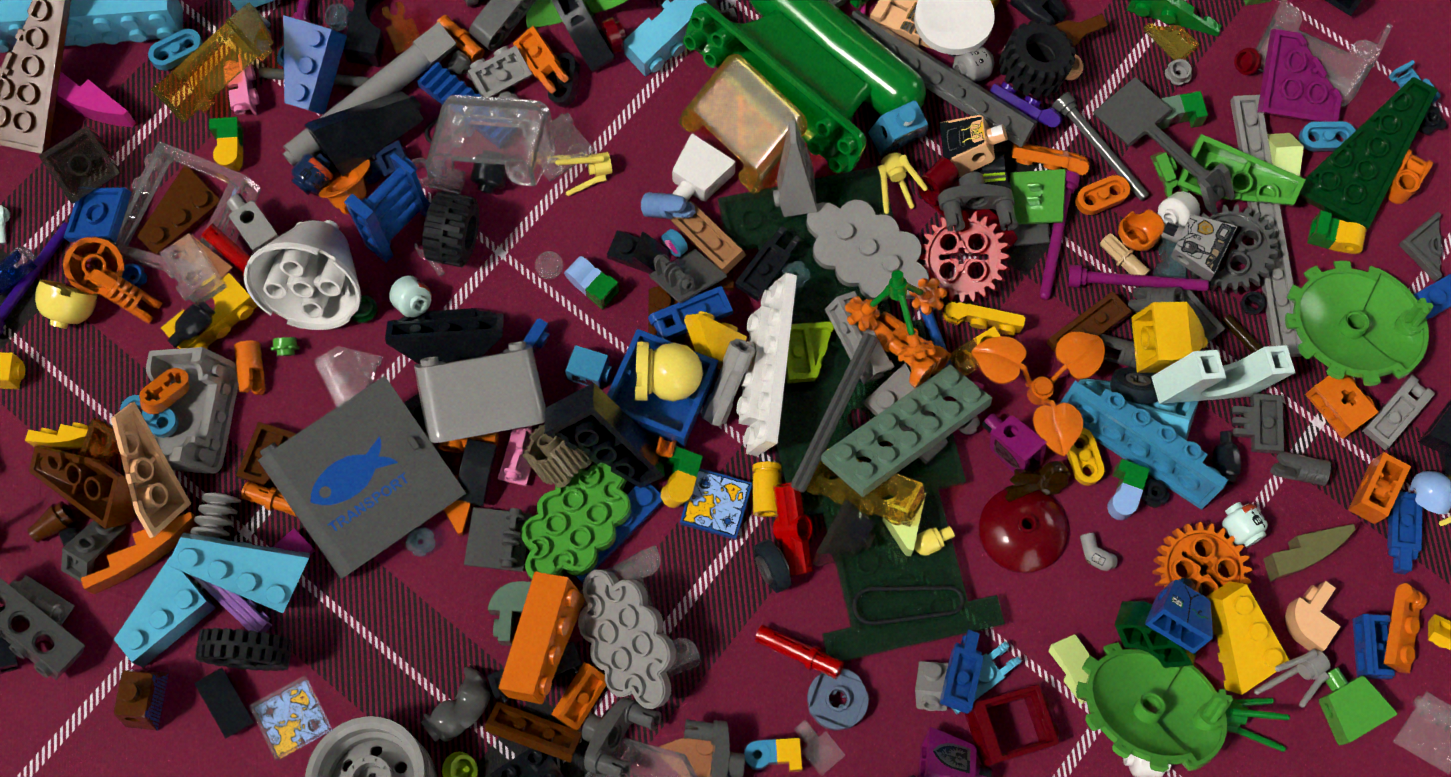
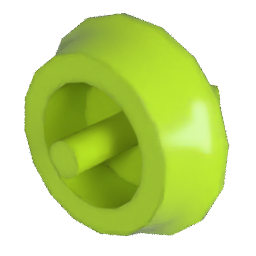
[442,751,478,777]

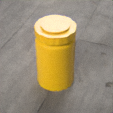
[752,461,782,517]

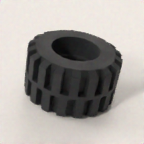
[999,21,1076,97]
[423,191,479,268]

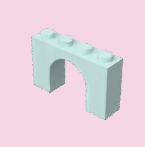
[1151,345,1295,404]

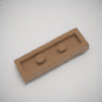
[671,201,746,274]

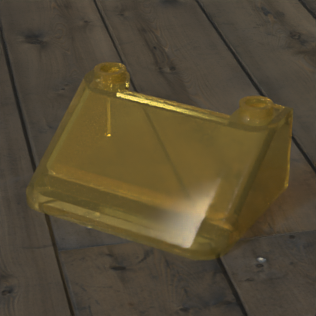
[678,54,807,195]

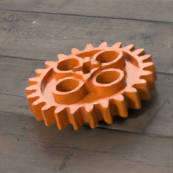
[1152,522,1252,594]

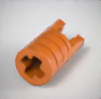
[234,340,265,396]

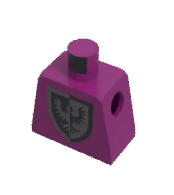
[982,413,1047,473]
[918,727,992,777]

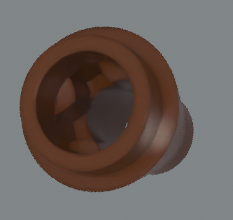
[27,501,76,543]

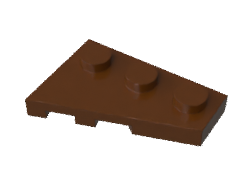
[137,164,224,259]

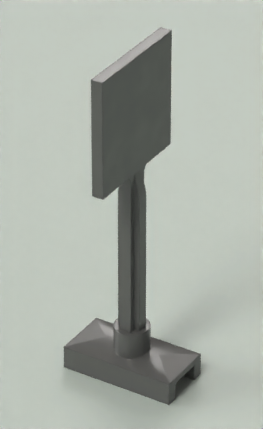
[1093,77,1235,215]

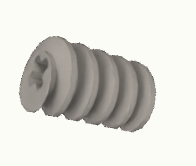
[190,492,241,538]

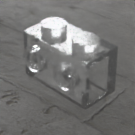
[160,234,227,304]

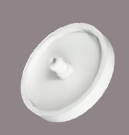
[914,0,995,55]

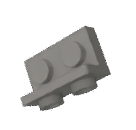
[467,45,532,101]

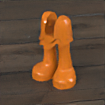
[874,312,951,388]

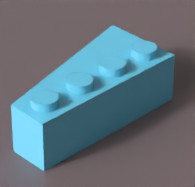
[167,533,310,613]

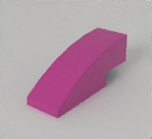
[56,72,136,127]

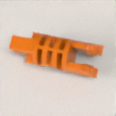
[87,269,162,324]

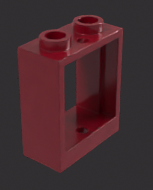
[965,684,1060,767]

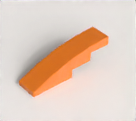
[81,512,199,594]

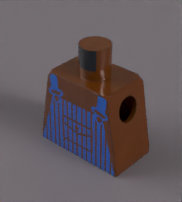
[114,669,169,731]

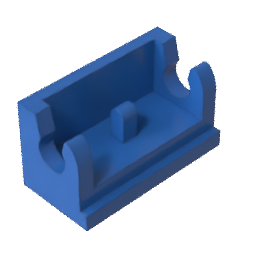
[1352,614,1395,680]

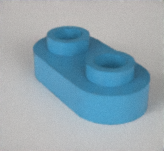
[148,29,204,70]
[1299,121,1356,151]
[120,395,179,438]

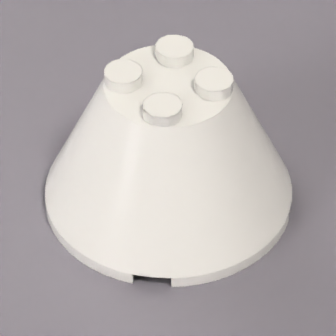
[244,220,361,330]

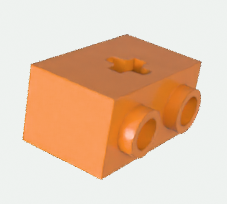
[1305,374,1379,439]
[1348,452,1411,524]

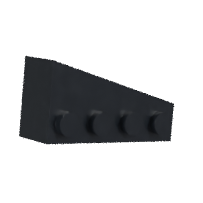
[544,383,665,488]

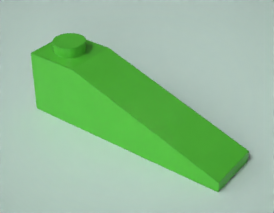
[1177,134,1306,206]

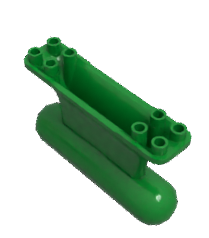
[683,0,926,173]

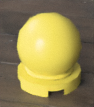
[635,341,703,402]

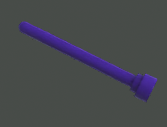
[0,222,68,336]

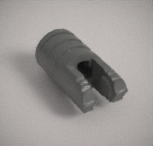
[1128,287,1184,313]
[1100,334,1136,368]
[1270,451,1331,486]

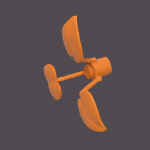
[971,332,1105,456]

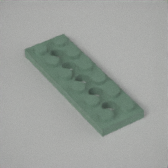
[821,365,992,497]

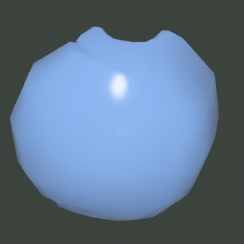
[1410,471,1451,514]

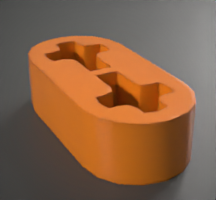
[139,368,190,414]

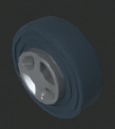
[754,539,791,593]

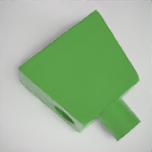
[1319,667,1398,746]

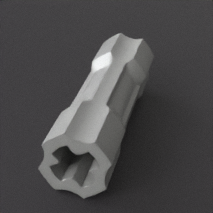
[701,339,755,426]

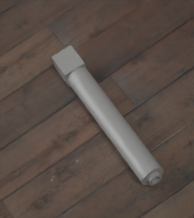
[283,22,457,167]

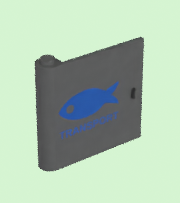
[258,376,466,579]

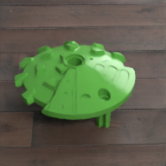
[1285,261,1433,386]
[1076,642,1233,772]

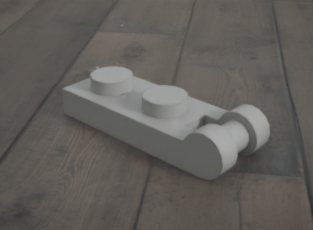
[1362,374,1435,450]

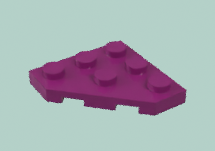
[1257,29,1342,122]

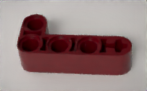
[918,157,1018,256]

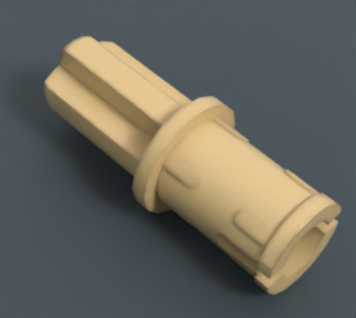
[1100,233,1150,275]

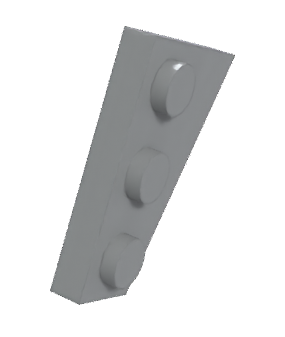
[864,363,948,464]

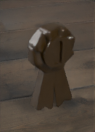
[1005,461,1071,502]

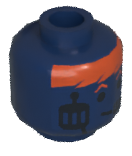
[291,153,334,195]

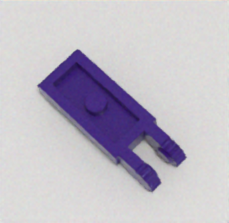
[989,81,1063,128]

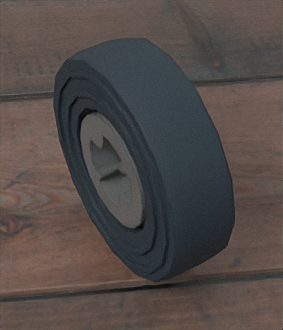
[1110,367,1158,404]

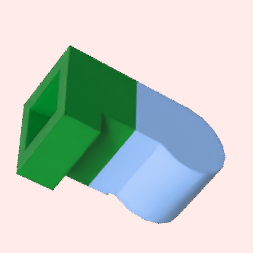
[564,256,619,310]
[1107,459,1150,520]

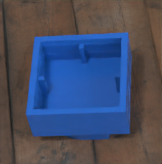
[607,329,718,448]

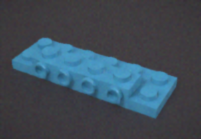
[1059,380,1228,510]

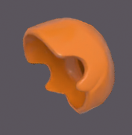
[1118,209,1165,251]

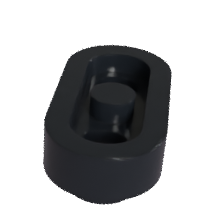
[548,53,580,107]

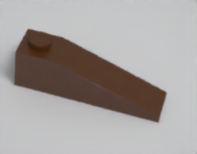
[29,445,136,529]

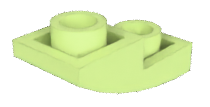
[1048,634,1090,704]

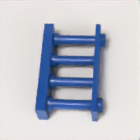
[344,153,430,263]

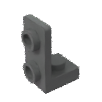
[61,520,126,583]

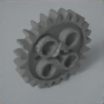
[1187,204,1278,294]

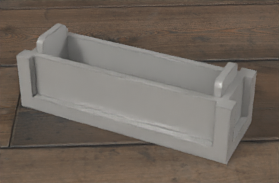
[825,291,894,385]

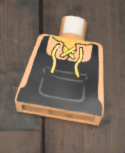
[940,115,1008,178]

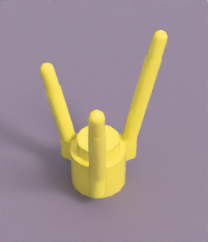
[544,152,612,196]
[878,153,928,214]

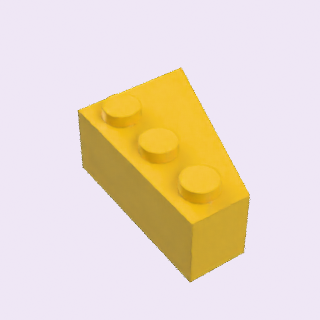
[1206,581,1289,695]

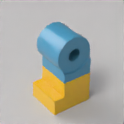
[744,738,802,772]

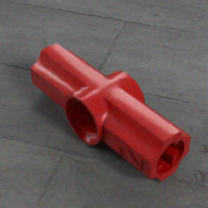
[773,482,813,575]

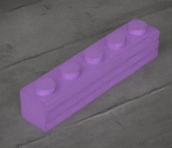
[191,575,272,633]

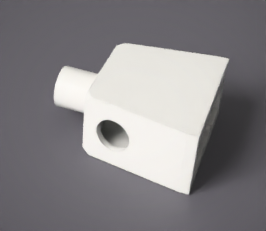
[672,134,736,202]

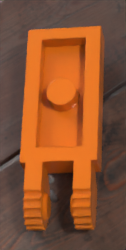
[513,26,569,94]
[1012,143,1090,176]

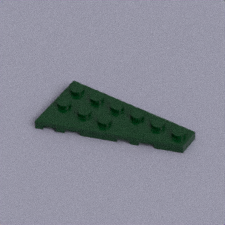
[1297,77,1438,230]

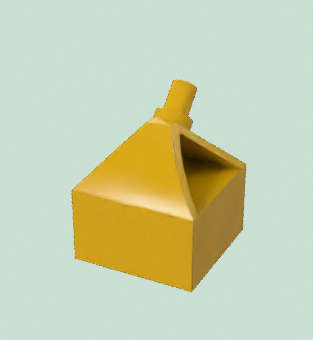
[1131,302,1208,373]

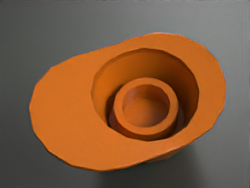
[319,159,371,214]

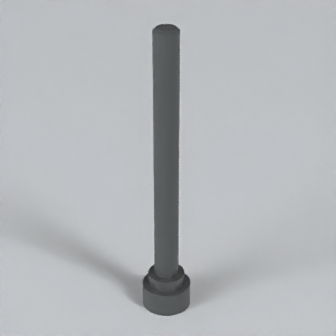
[1052,92,1149,201]

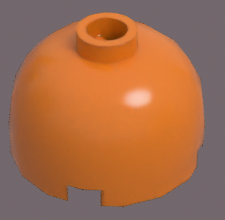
[63,236,124,294]

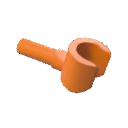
[655,437,677,457]

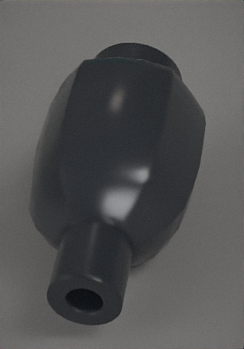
[167,300,216,348]
[1212,431,1241,485]

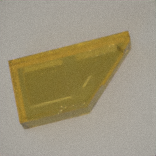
[1143,23,1199,60]

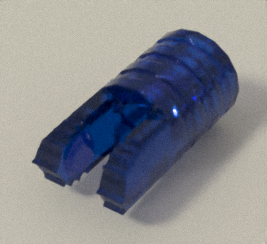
[0,250,37,295]

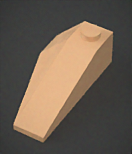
[111,402,191,538]

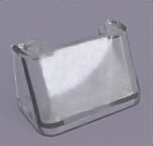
[426,95,556,186]

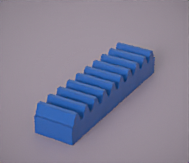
[417,62,519,151]

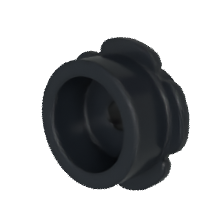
[1141,479,1169,508]

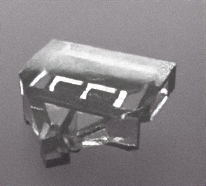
[314,346,383,407]

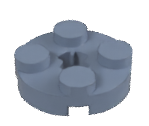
[807,669,869,731]

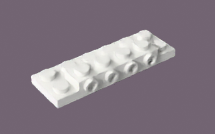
[736,273,797,456]

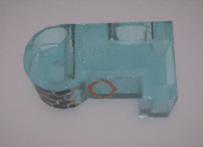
[1152,237,1186,278]

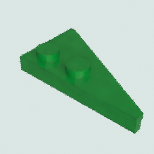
[1127,0,1221,36]

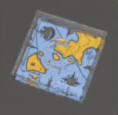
[249,675,333,761]

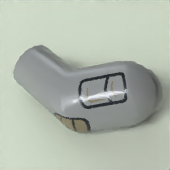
[1080,533,1118,571]

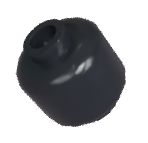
[471,151,510,194]

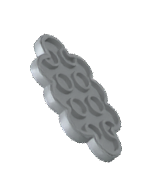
[806,200,929,301]
[578,569,676,709]

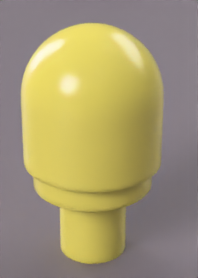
[914,526,955,556]

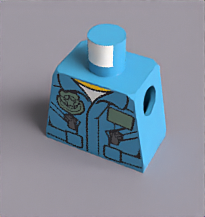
[868,101,928,156]

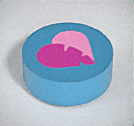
[661,229,688,257]

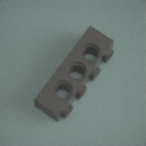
[0,578,85,681]

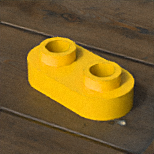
[1067,428,1104,486]

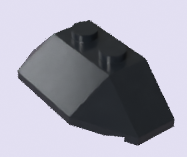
[385,308,504,364]

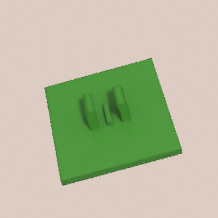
[1010,169,1066,225]

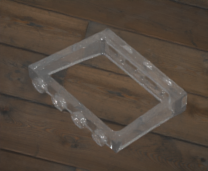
[112,141,261,286]

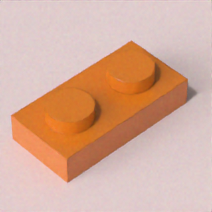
[551,662,606,731]

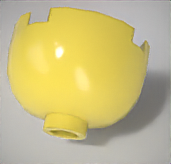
[35,280,97,329]

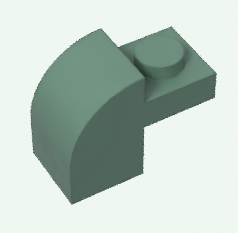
[488,581,531,646]

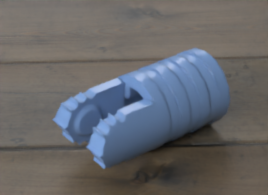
[641,192,696,219]

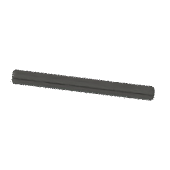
[791,333,878,493]

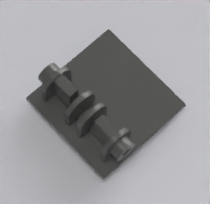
[649,249,727,303]
[464,507,532,572]

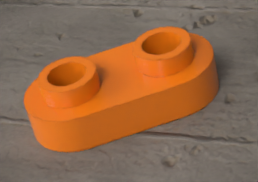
[1075,175,1130,215]

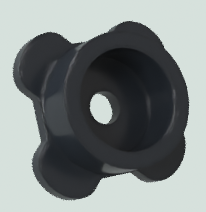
[1418,106,1447,135]

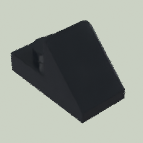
[607,230,670,274]

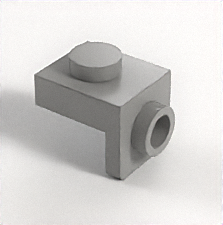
[915,661,948,711]

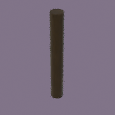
[1221,314,1291,383]

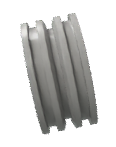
[305,716,437,777]

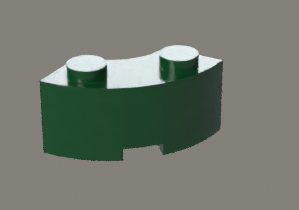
[1114,601,1197,668]

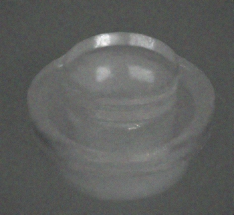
[535,251,564,279]

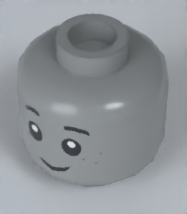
[952,46,995,83]

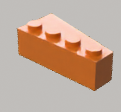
[499,572,585,704]

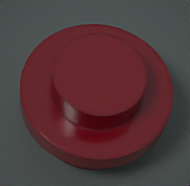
[1234,48,1262,75]

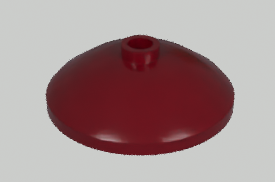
[979,489,1067,573]

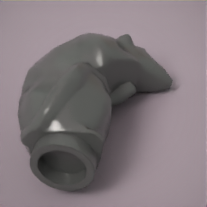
[421,666,491,742]

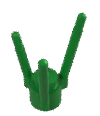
[1225,698,1290,752]

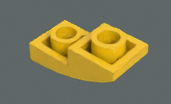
[25,422,99,450]

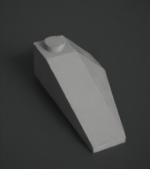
[773,120,817,217]

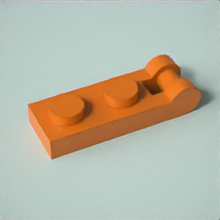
[1384,583,1427,673]

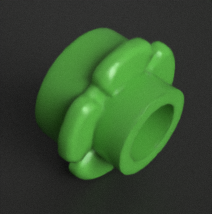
[271,337,300,356]

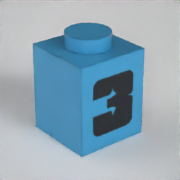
[565,345,612,389]

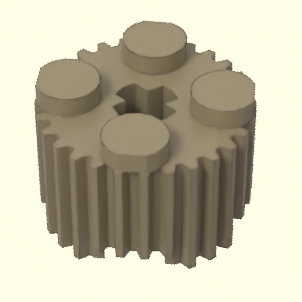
[523,424,592,488]

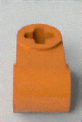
[1386,149,1433,204]

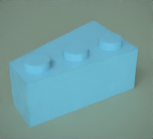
[623,0,707,76]
[114,557,216,667]

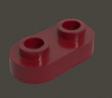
[602,18,626,53]

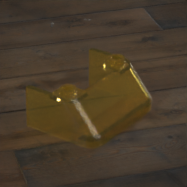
[151,2,274,124]

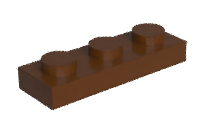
[1046,291,1132,352]
[484,702,582,763]

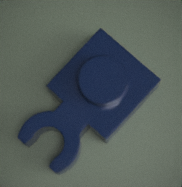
[364,140,409,184]

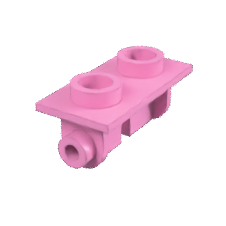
[225,54,260,116]
[498,426,535,486]

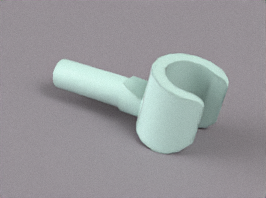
[0,205,10,244]

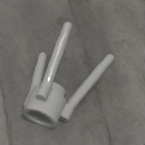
[1254,649,1330,707]

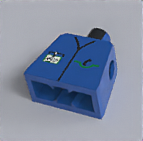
[1145,578,1213,654]

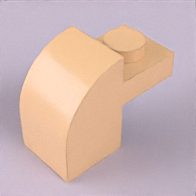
[1285,581,1341,652]

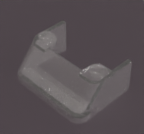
[1255,0,1393,106]

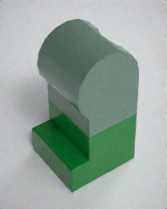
[1156,91,1208,129]

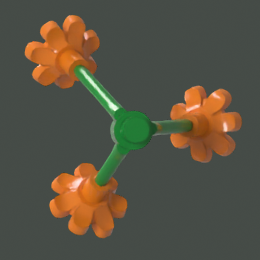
[845,270,947,363]

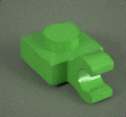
[1150,152,1188,198]

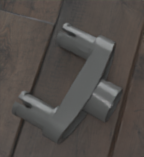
[938,172,1018,232]
[582,697,662,777]
[684,719,745,777]

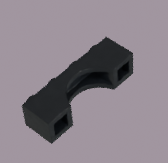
[343,0,386,67]

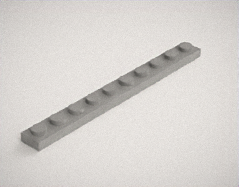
[1230,95,1303,357]

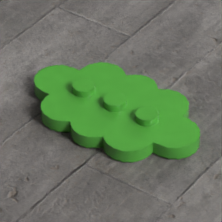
[521,463,631,580]

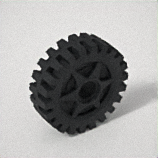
[195,628,292,671]

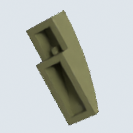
[1263,524,1356,582]

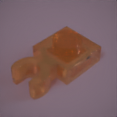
[382,1,420,54]

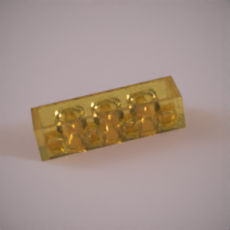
[806,448,925,527]

